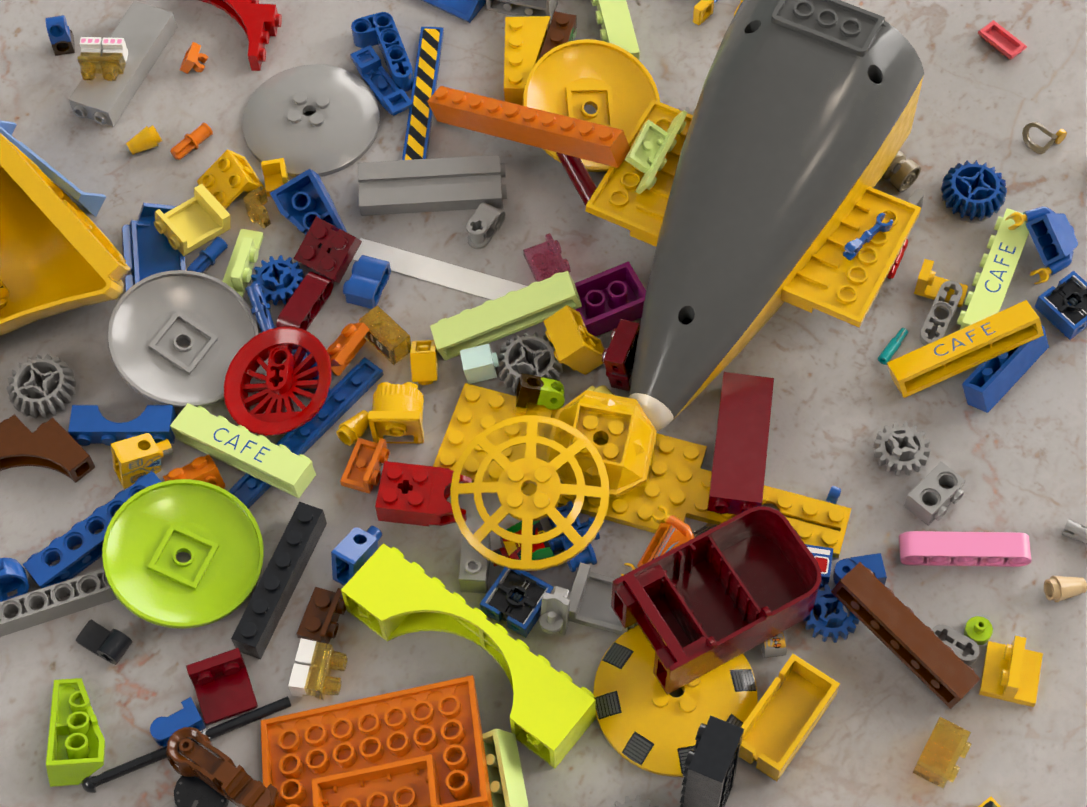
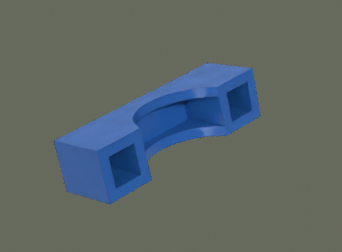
[68,405,177,446]

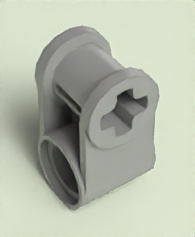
[466,202,506,249]

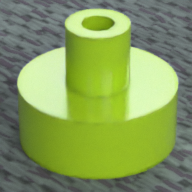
[964,616,993,645]

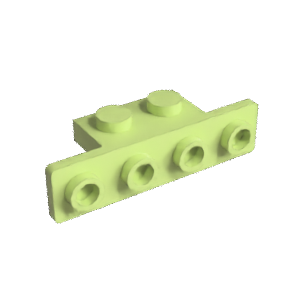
[625,110,688,194]
[222,229,264,298]

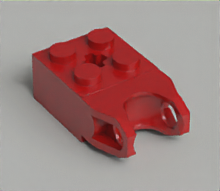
[375,461,473,527]

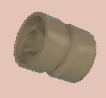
[882,150,921,192]

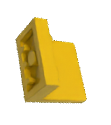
[197,149,265,209]

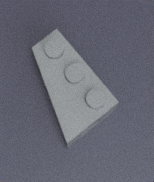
[486,0,558,20]

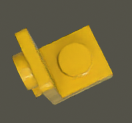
[914,259,968,307]

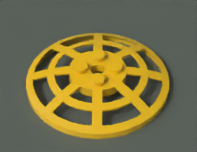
[450,415,610,571]

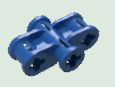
[547,501,600,572]

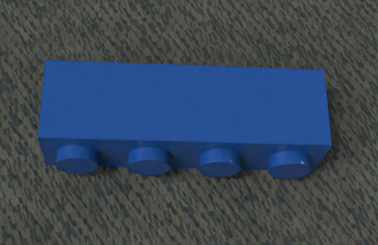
[962,325,1049,413]

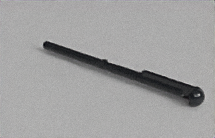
[82,696,291,793]

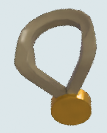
[1022,122,1067,154]

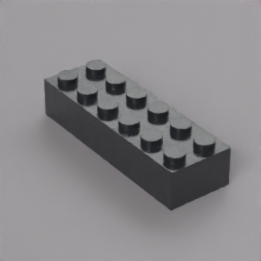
[680,715,744,807]

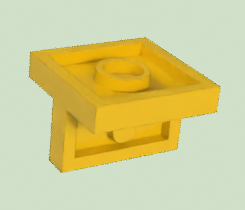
[979,635,1043,707]

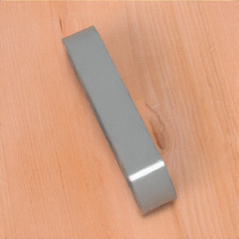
[920,280,962,346]

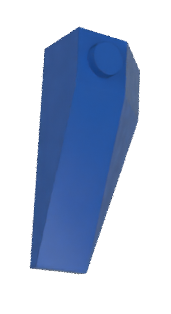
[270,169,347,235]

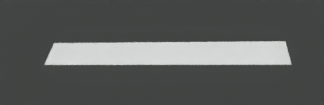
[353,238,527,300]

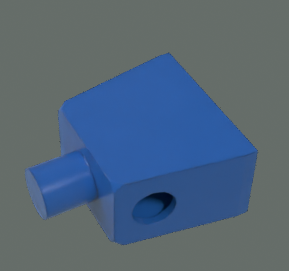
[331,526,382,586]

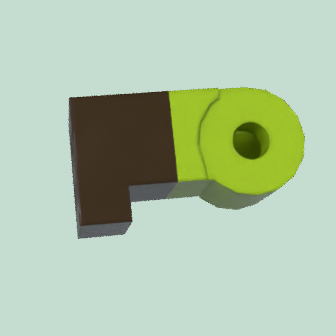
[516,373,565,410]

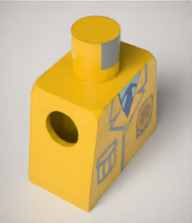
[111,433,173,489]

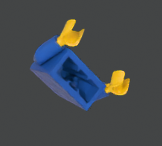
[1005,206,1078,284]

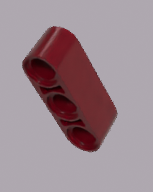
[276,271,334,331]

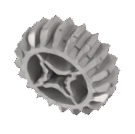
[496,332,563,394]
[7,354,76,419]

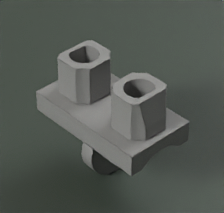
[539,586,570,635]

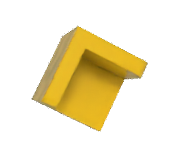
[261,158,289,197]

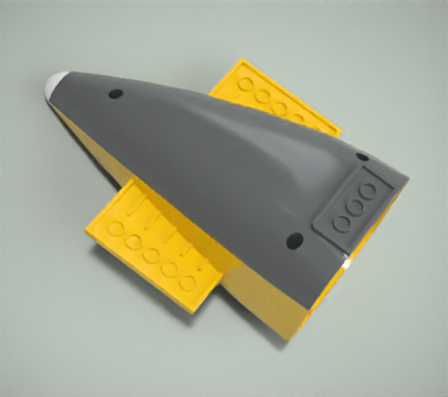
[586,0,924,432]

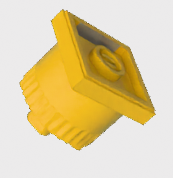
[368,382,424,444]

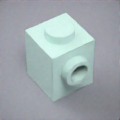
[460,344,499,384]

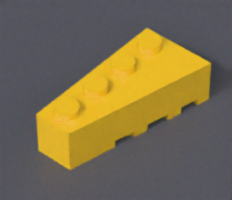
[504,16,551,106]

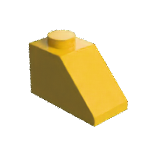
[410,340,438,385]

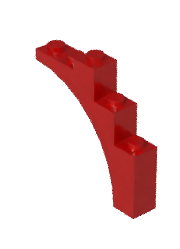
[199,0,282,71]

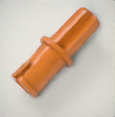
[170,123,213,160]

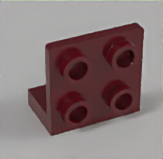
[186,648,258,725]

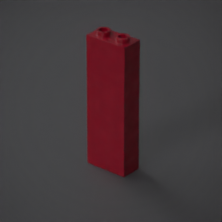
[707,372,774,515]

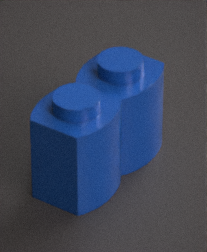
[343,255,391,310]

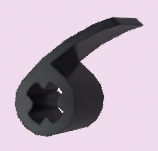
[76,619,133,665]

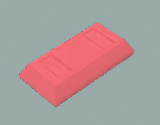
[978,20,1027,60]

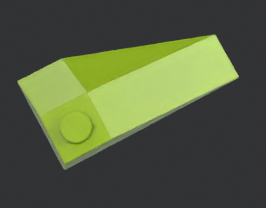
[46,678,105,787]

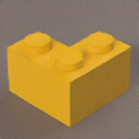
[543,305,605,375]

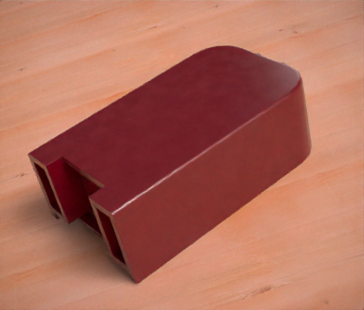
[611,506,821,695]

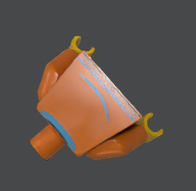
[621,505,695,576]

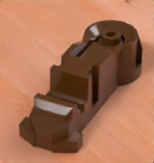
[166,727,279,807]

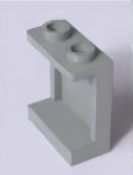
[568,562,636,635]

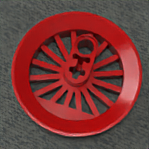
[224,327,332,435]

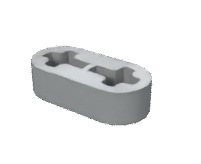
[932,625,979,666]

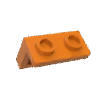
[327,322,370,376]
[340,438,390,494]
[163,454,226,489]

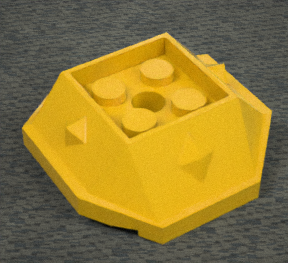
[545,390,657,498]

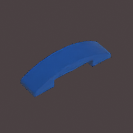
[350,45,414,116]

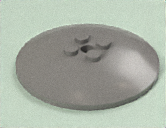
[242,64,380,177]
[108,270,259,408]

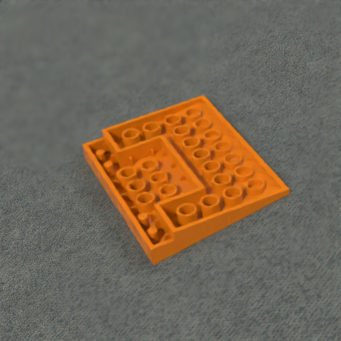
[261,675,493,807]

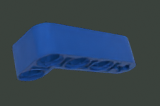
[351,12,414,92]

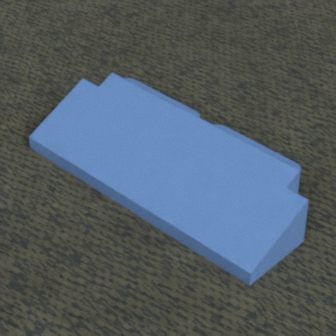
[0,120,106,217]

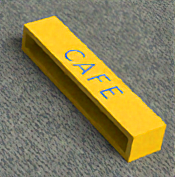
[887,300,1044,398]

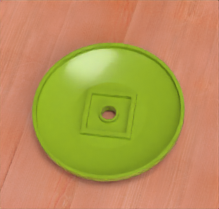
[102,479,264,629]

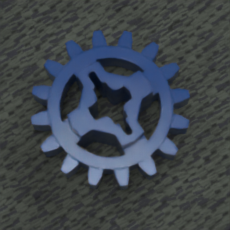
[251,255,304,306]
[803,584,860,643]

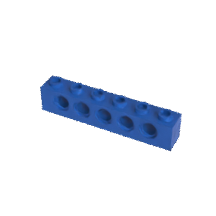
[23,471,162,589]

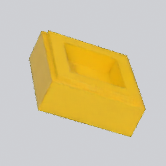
[693,0,714,25]

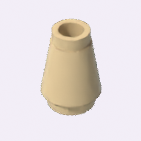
[1044,576,1087,602]

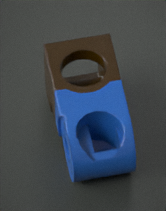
[45,15,75,56]

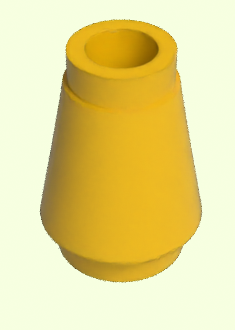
[126,125,162,155]
[336,410,369,446]

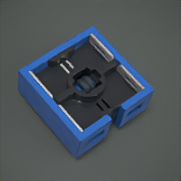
[1035,271,1087,340]
[480,567,554,638]

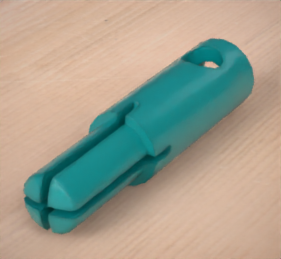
[878,328,908,365]

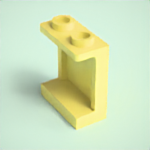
[154,184,231,256]

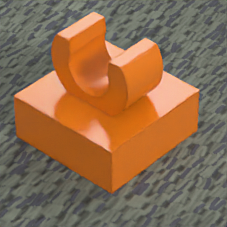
[180,42,208,74]

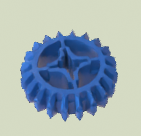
[941,160,1007,221]

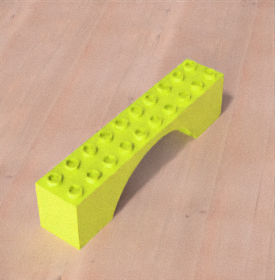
[341,543,596,769]

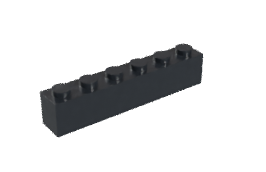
[231,501,327,660]

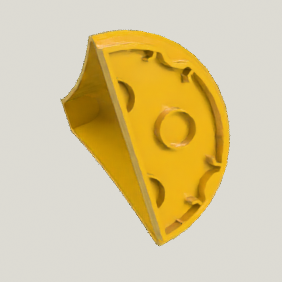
[0,133,131,336]

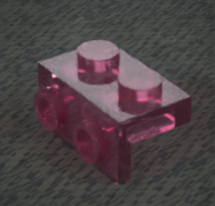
[523,233,571,282]

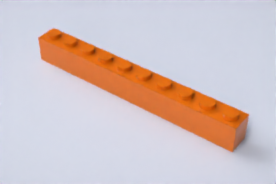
[427,86,630,168]

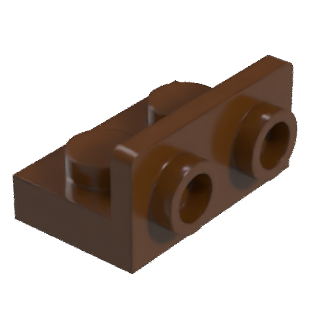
[296,587,346,646]

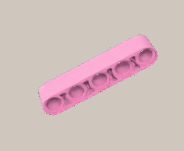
[899,531,1031,567]

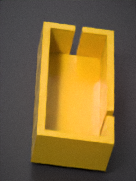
[739,654,840,782]

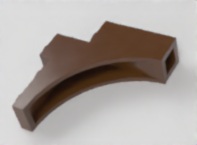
[0,414,95,483]

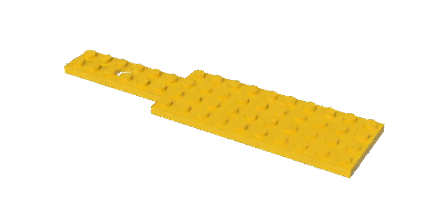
[433,383,852,559]

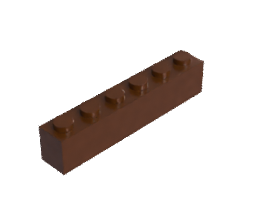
[831,562,980,709]

